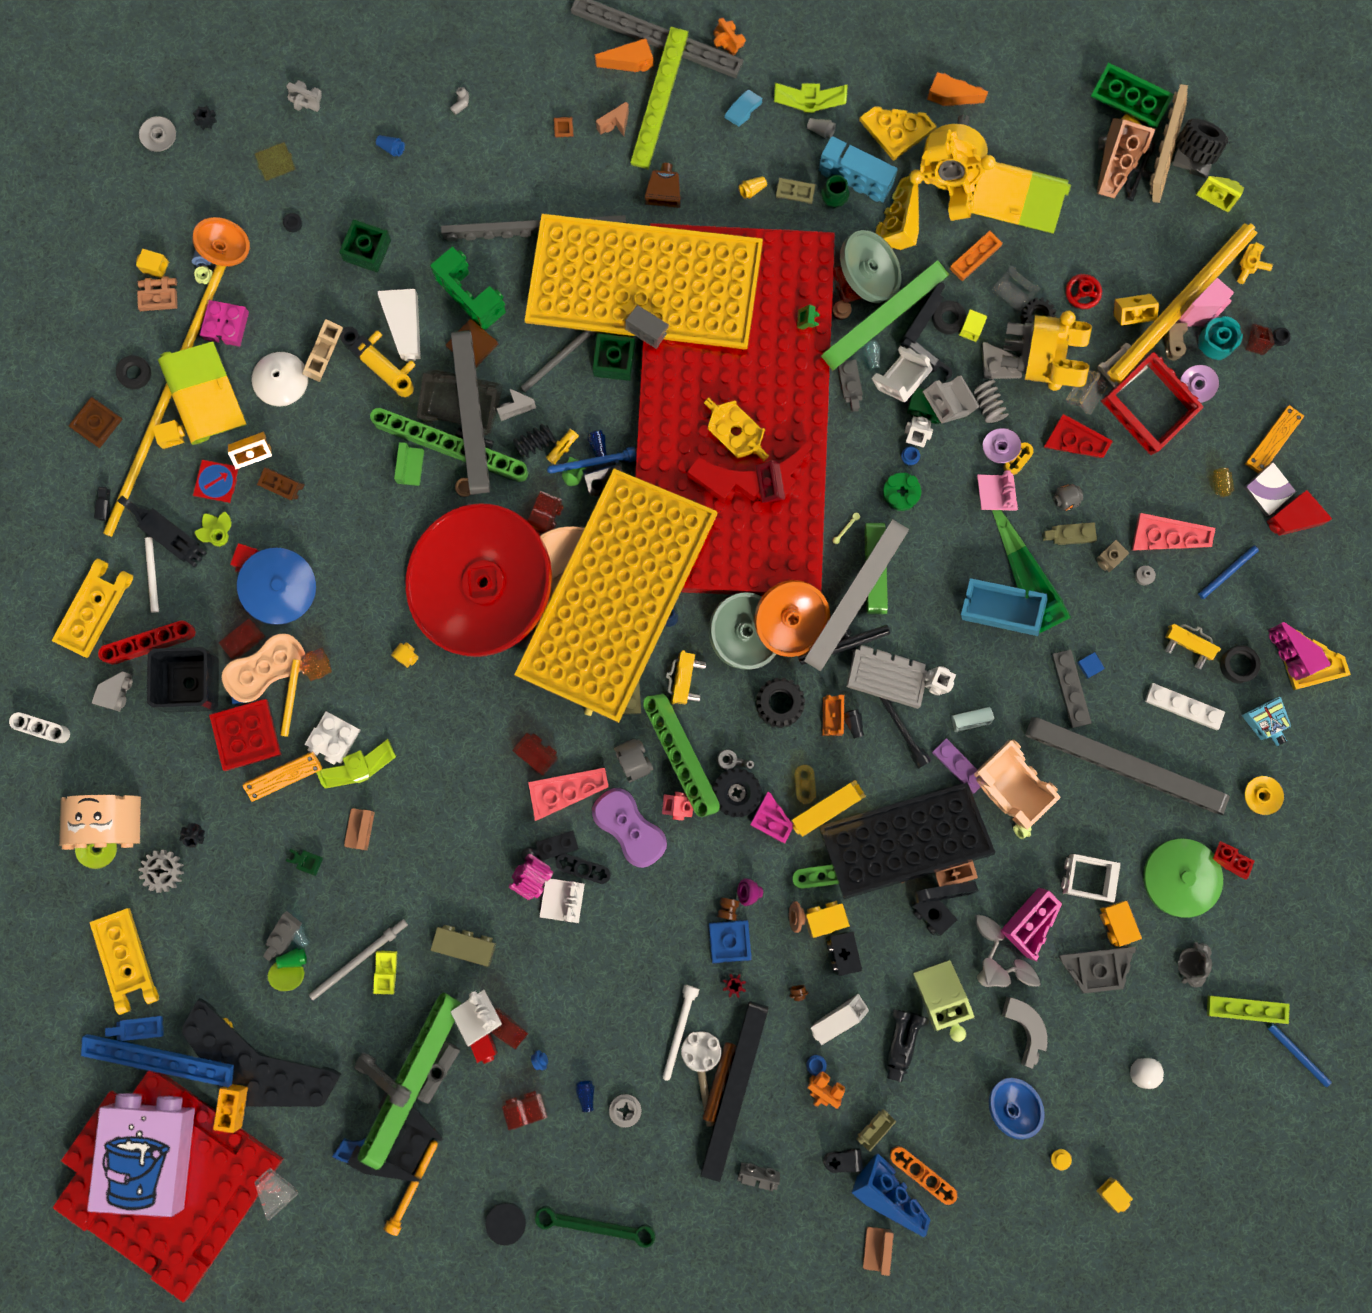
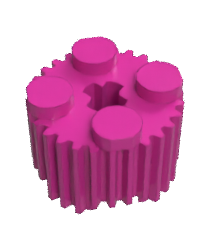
[509,854,553,900]

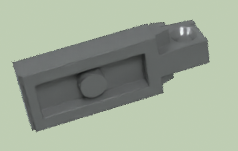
[838,360,863,412]
[263,911,302,961]

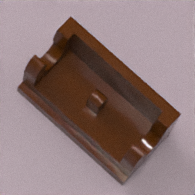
[257,467,305,501]

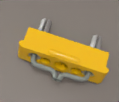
[1165,624,1221,669]
[666,650,706,705]

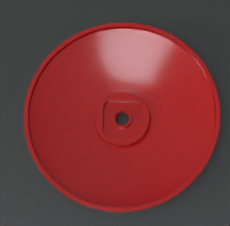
[406,504,552,657]

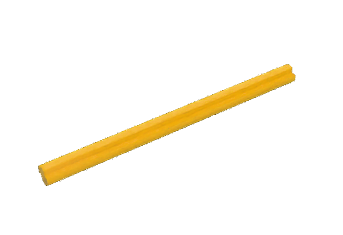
[1107,223,1257,384]

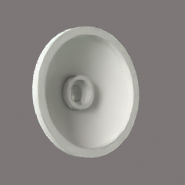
[252,352,308,406]

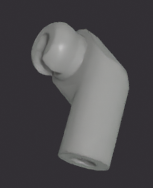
[450,87,469,115]

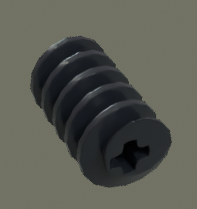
[513,424,556,459]

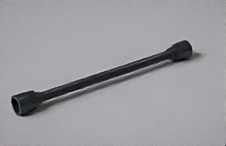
[841,627,931,769]

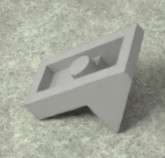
[497,389,536,421]

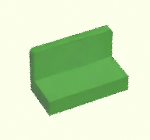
[394,442,424,486]

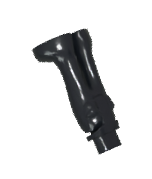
[887,1009,930,1082]

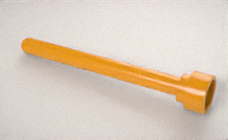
[383,1140,438,1236]

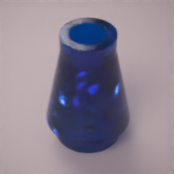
[587,430,607,457]
[575,1080,595,1112]

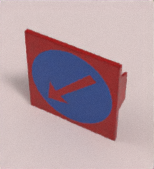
[193,460,239,503]

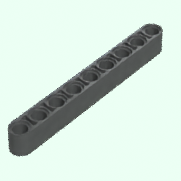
[451,330,490,495]

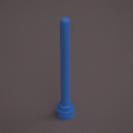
[547,447,637,473]

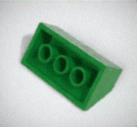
[1091,63,1174,128]

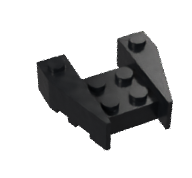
[347,1093,444,1182]

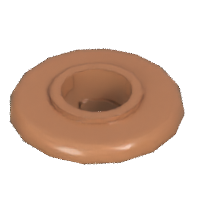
[789,901,805,933]

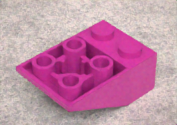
[1268,622,1331,681]

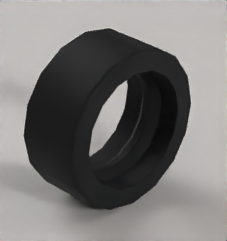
[1220,646,1261,683]

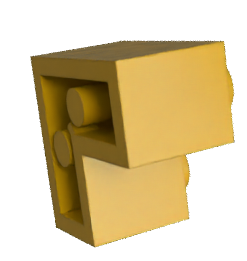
[805,901,849,938]

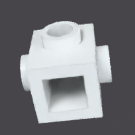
[905,416,933,447]
[925,666,956,696]

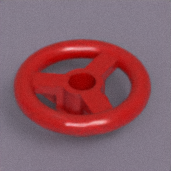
[1065,274,1102,309]

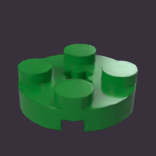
[883,473,921,511]

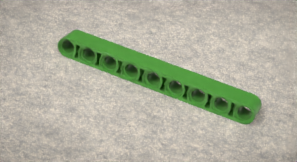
[821,260,950,371]
[370,408,528,482]
[358,993,461,1170]

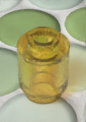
[1212,468,1235,497]

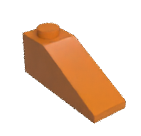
[595,39,653,72]

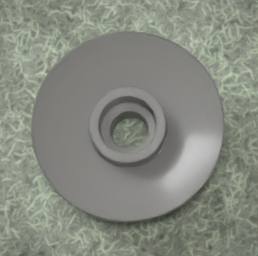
[139,117,176,152]

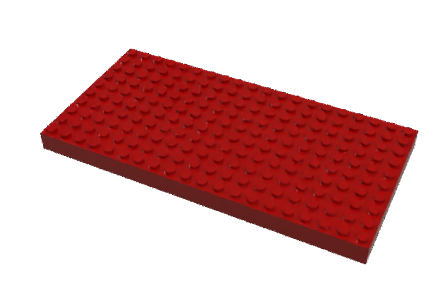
[636,223,835,596]

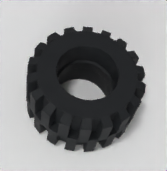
[1176,118,1229,164]
[756,677,805,728]

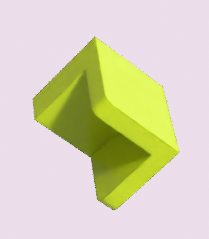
[959,309,987,342]

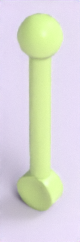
[833,513,860,544]

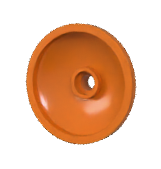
[192,217,250,266]

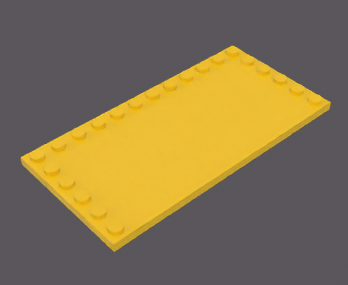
[525,214,763,349]
[514,469,718,723]

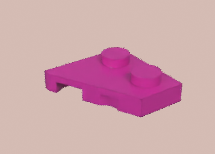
[750,792,793,844]

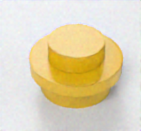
[1051,1149,1071,1170]

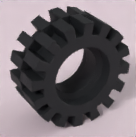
[1020,297,1056,324]

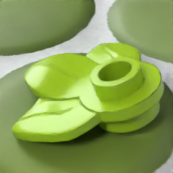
[195,512,231,547]

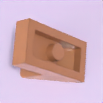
[596,102,629,136]

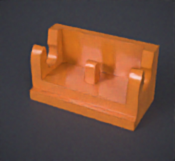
[822,695,844,736]

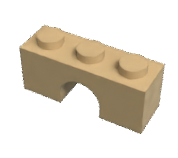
[302,319,343,382]

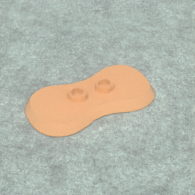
[221,634,306,702]

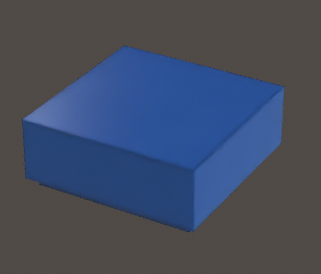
[1077,652,1105,679]

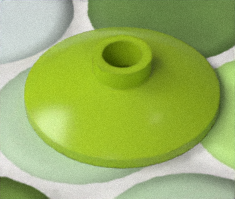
[75,843,117,869]

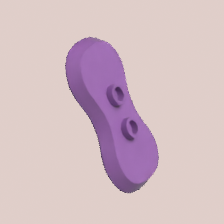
[592,788,667,868]

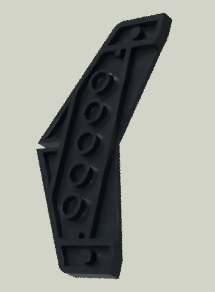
[182,998,342,1107]

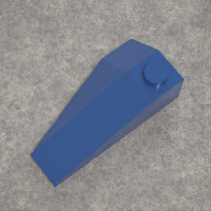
[852,1154,930,1237]

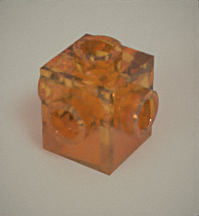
[299,648,332,681]

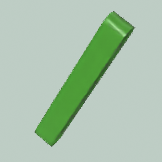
[643,694,719,817]

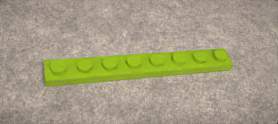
[631,27,688,170]

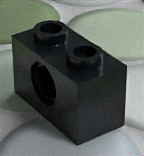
[911,901,958,936]

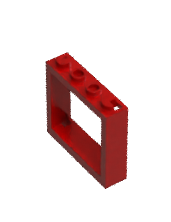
[1100,352,1204,455]

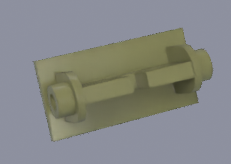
[857,1109,897,1152]

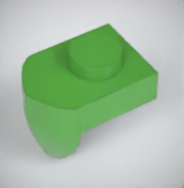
[561,457,587,486]

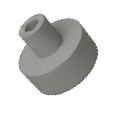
[1135,566,1156,586]

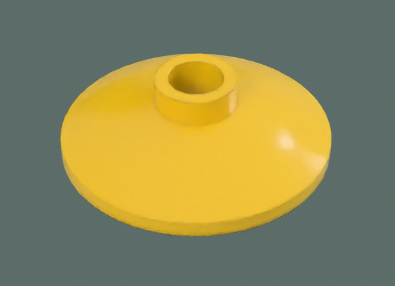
[1244,776,1284,815]

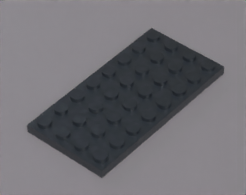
[819,782,995,900]

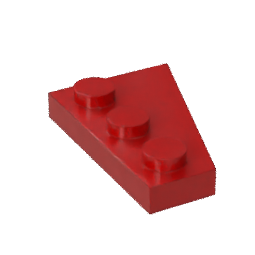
[1044,414,1113,458]

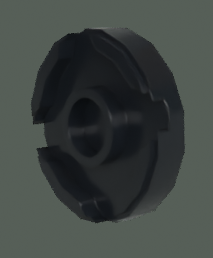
[485,1202,526,1246]

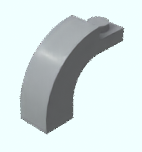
[1001,997,1047,1068]

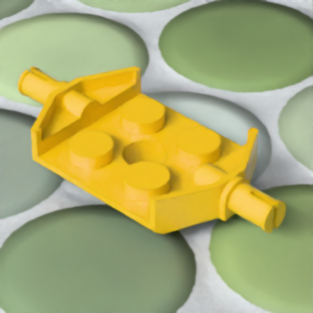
[704,398,769,461]

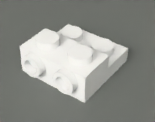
[305,712,360,765]

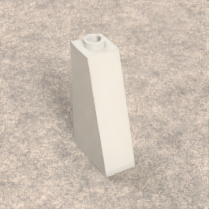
[378,289,421,362]

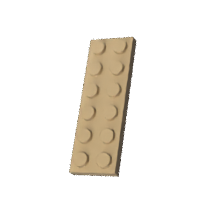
[1150,84,1188,203]

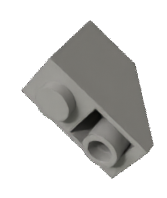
[92,672,133,712]

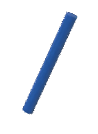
[1198,546,1259,599]
[1267,1023,1332,1087]

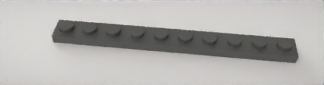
[571,0,743,78]
[441,215,626,241]

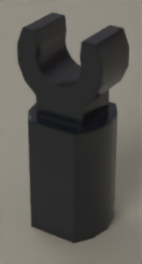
[94,487,111,521]

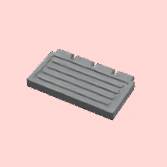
[846,645,928,709]

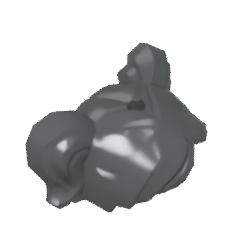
[1178,942,1213,987]

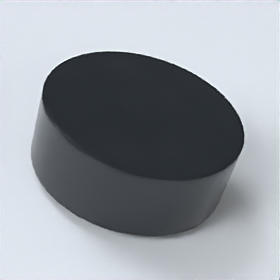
[283,213,302,233]

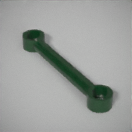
[535,1206,655,1248]

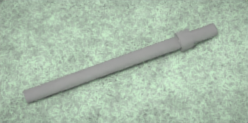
[309,919,408,1000]

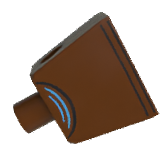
[645,163,680,208]

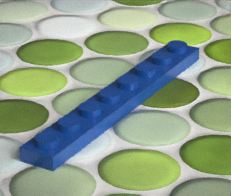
[81,1034,234,1087]

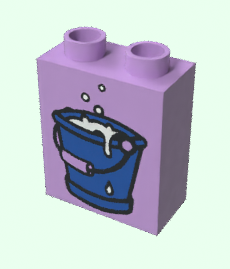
[88,1094,195,1217]

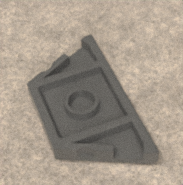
[1058,947,1136,993]

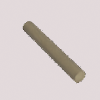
[697,1071,714,1126]

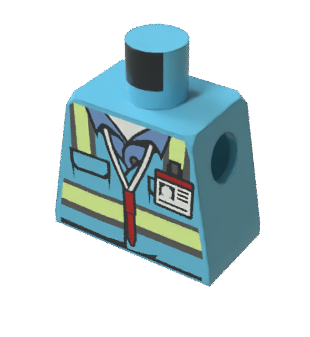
[1242,697,1291,746]

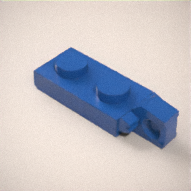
[105,1016,163,1041]

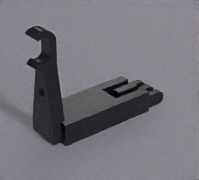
[899,282,952,381]
[117,495,207,568]

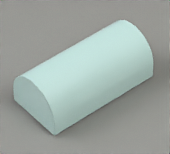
[951,707,994,732]

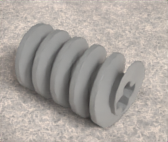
[974,380,1009,423]

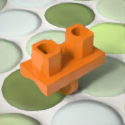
[714,18,746,56]
[808,1071,845,1109]

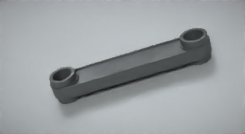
[354,1052,411,1107]

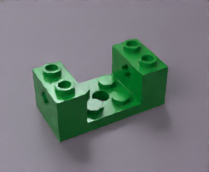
[430,246,506,330]

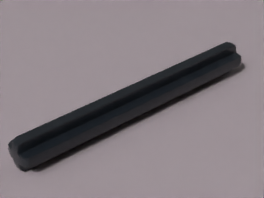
[798,625,890,665]

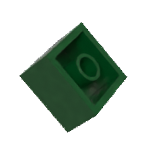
[339,219,391,273]
[593,334,635,381]

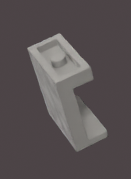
[923,376,979,424]

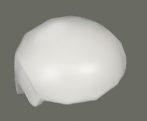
[1130,1058,1164,1089]

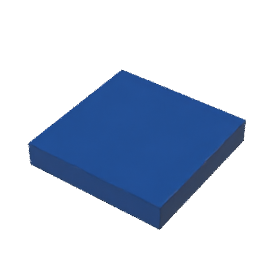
[709,920,751,963]

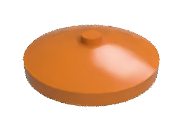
[754,580,830,657]

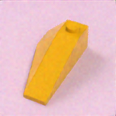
[875,176,919,250]

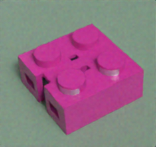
[200,300,249,347]

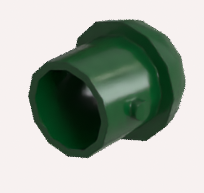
[821,175,850,208]

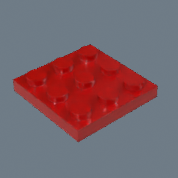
[209,699,281,771]

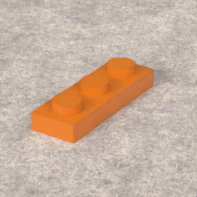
[950,231,1003,281]

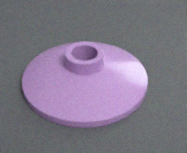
[1180,365,1219,403]
[983,429,1021,463]

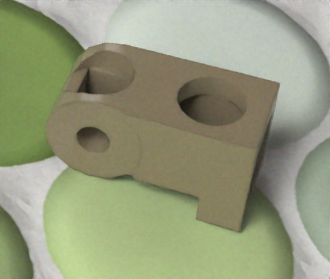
[1164,323,1188,361]

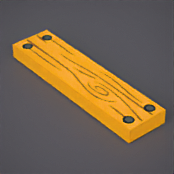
[1245,405,1304,474]
[242,751,322,802]

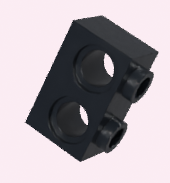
[582,459,623,497]

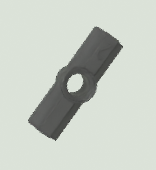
[417,1041,461,1104]

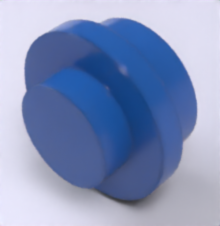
[901,446,920,465]
[531,1050,548,1071]
[806,1055,826,1076]

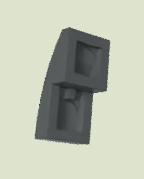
[1173,149,1212,178]

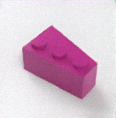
[1000,887,1062,961]

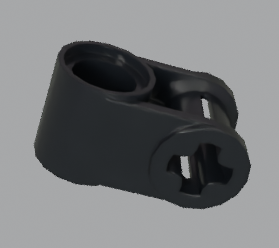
[823,1149,863,1173]

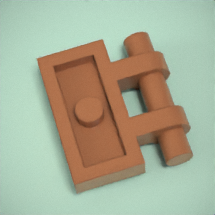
[137,276,177,311]

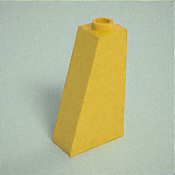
[792,780,866,837]

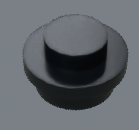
[1271,328,1291,346]

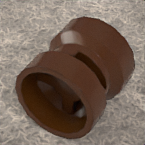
[717,897,740,921]

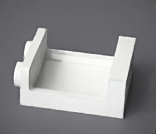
[872,346,933,402]

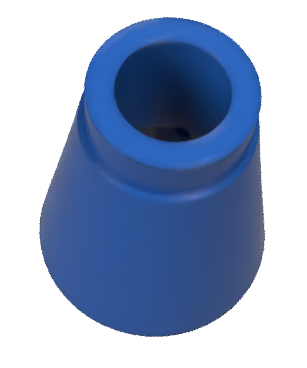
[376,135,405,156]

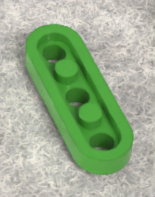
[792,865,838,889]

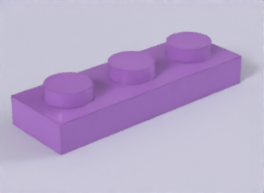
[932,738,980,794]

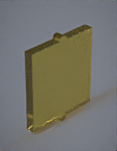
[255,142,296,181]

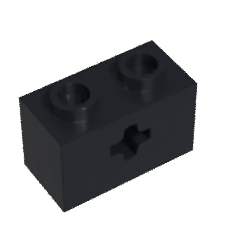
[826,931,862,976]

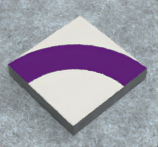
[1243,463,1296,516]

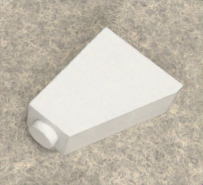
[811,994,869,1045]

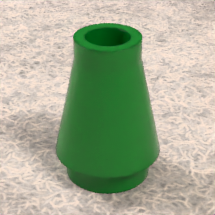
[276,948,307,969]

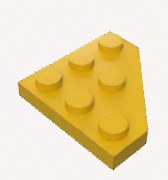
[859,107,937,161]
[1284,630,1351,690]

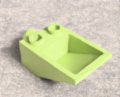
[913,960,974,1042]

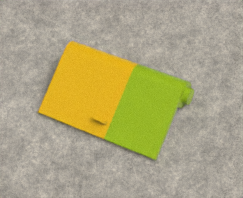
[972,162,1071,234]
[158,341,246,445]

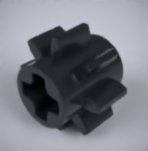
[193,105,217,130]
[179,823,205,848]

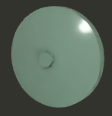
[840,230,901,303]
[709,593,776,670]

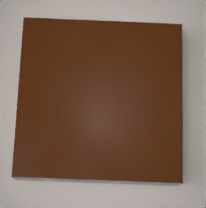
[446,318,498,368]
[68,397,123,449]

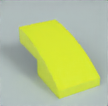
[374,951,397,994]

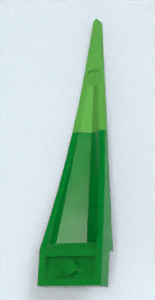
[992,510,1071,634]

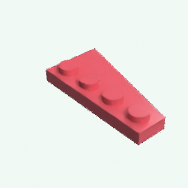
[1131,513,1215,551]
[528,768,609,821]

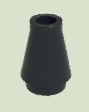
[844,709,864,738]

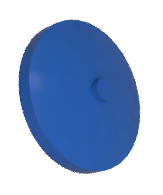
[237,548,316,625]

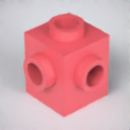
[662,792,693,820]

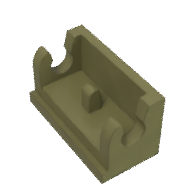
[776,178,815,204]

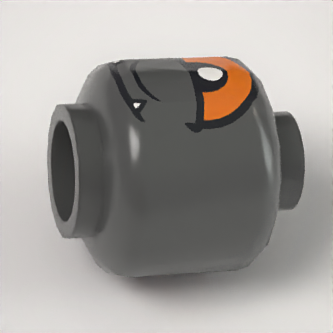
[1053,484,1083,511]

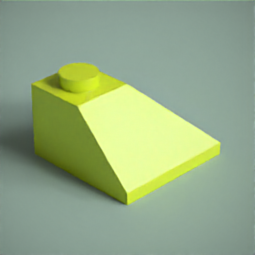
[1196,176,1244,212]

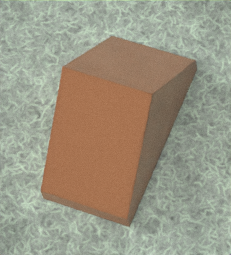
[935,861,978,887]

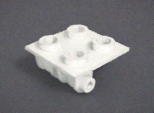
[540,879,585,923]
[451,990,502,1046]

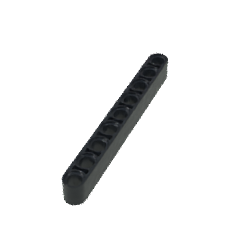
[700,1001,769,1182]

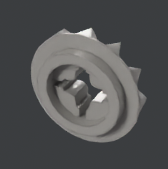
[609,1094,641,1127]

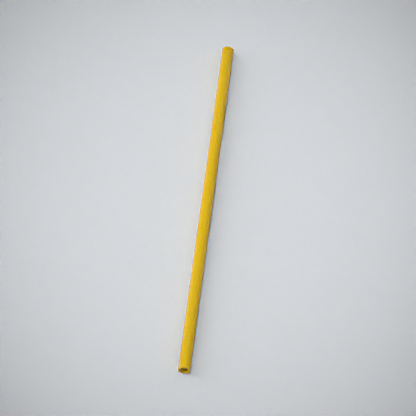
[103,265,226,537]

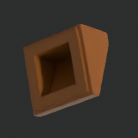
[554,117,573,137]

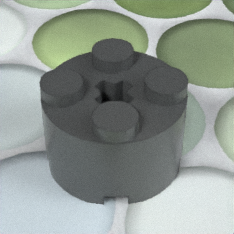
[613,738,653,783]

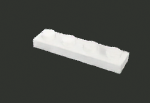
[1145,683,1225,730]

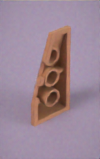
[1097,118,1155,198]

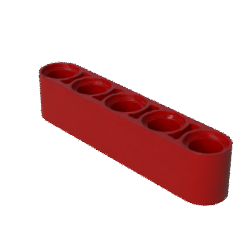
[98,621,196,665]

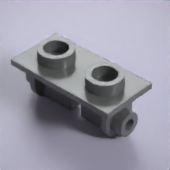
[737,1162,780,1191]

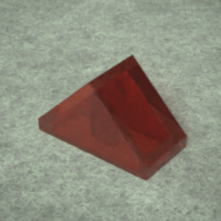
[1246,324,1274,355]

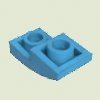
[724,90,763,127]

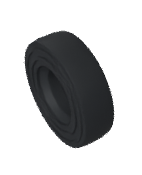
[932,300,966,335]
[116,355,151,389]

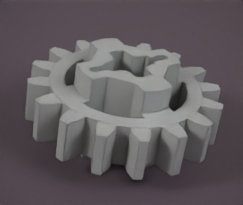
[139,850,184,893]

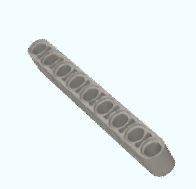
[804,520,909,671]

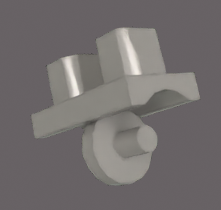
[287,80,322,112]

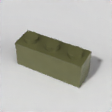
[430,924,496,967]

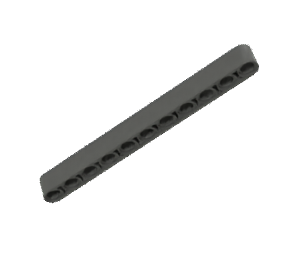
[1025,717,1230,815]

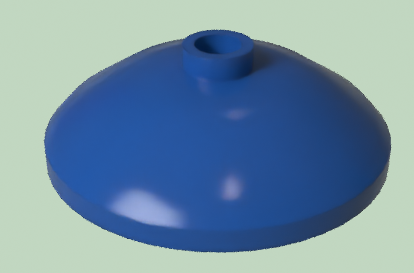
[989,1078,1044,1139]

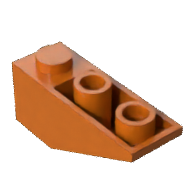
[927,72,988,106]

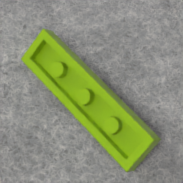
[1207,996,1290,1024]

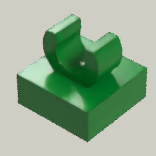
[797,305,819,329]

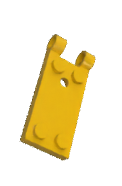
[52,559,133,658]
[90,908,159,1015]

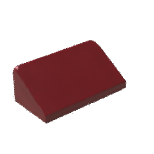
[756,460,785,503]

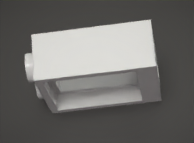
[1061,854,1120,902]

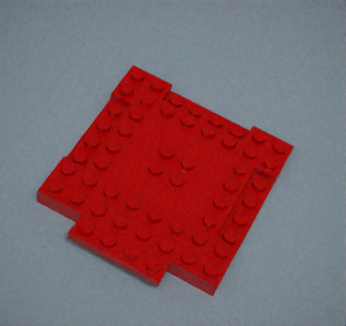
[52,1071,284,1303]

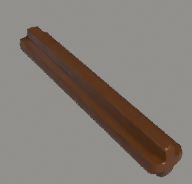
[703,1042,736,1122]

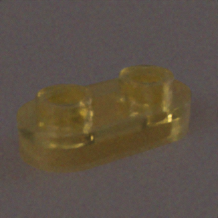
[795,765,816,804]

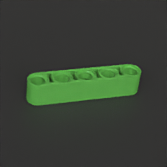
[865,523,888,614]

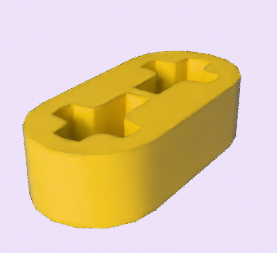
[1004,443,1033,475]

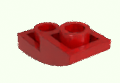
[1213,841,1255,879]

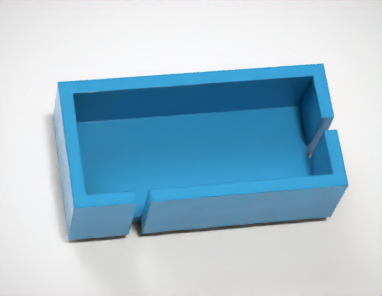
[819,136,898,202]
[961,578,1047,636]

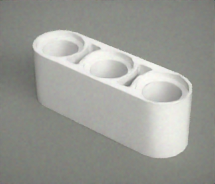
[9,713,70,743]

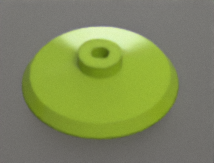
[268,963,304,991]

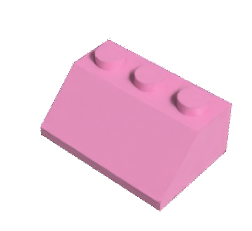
[1176,278,1234,326]

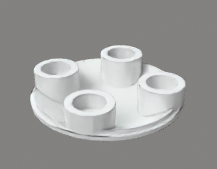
[681,1032,721,1072]

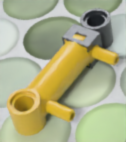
[340,327,415,397]

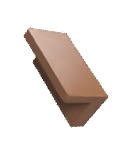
[344,808,375,851]
[863,1227,894,1276]

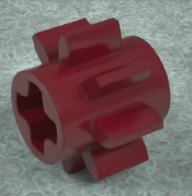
[723,973,746,998]

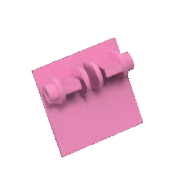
[977,470,1018,511]

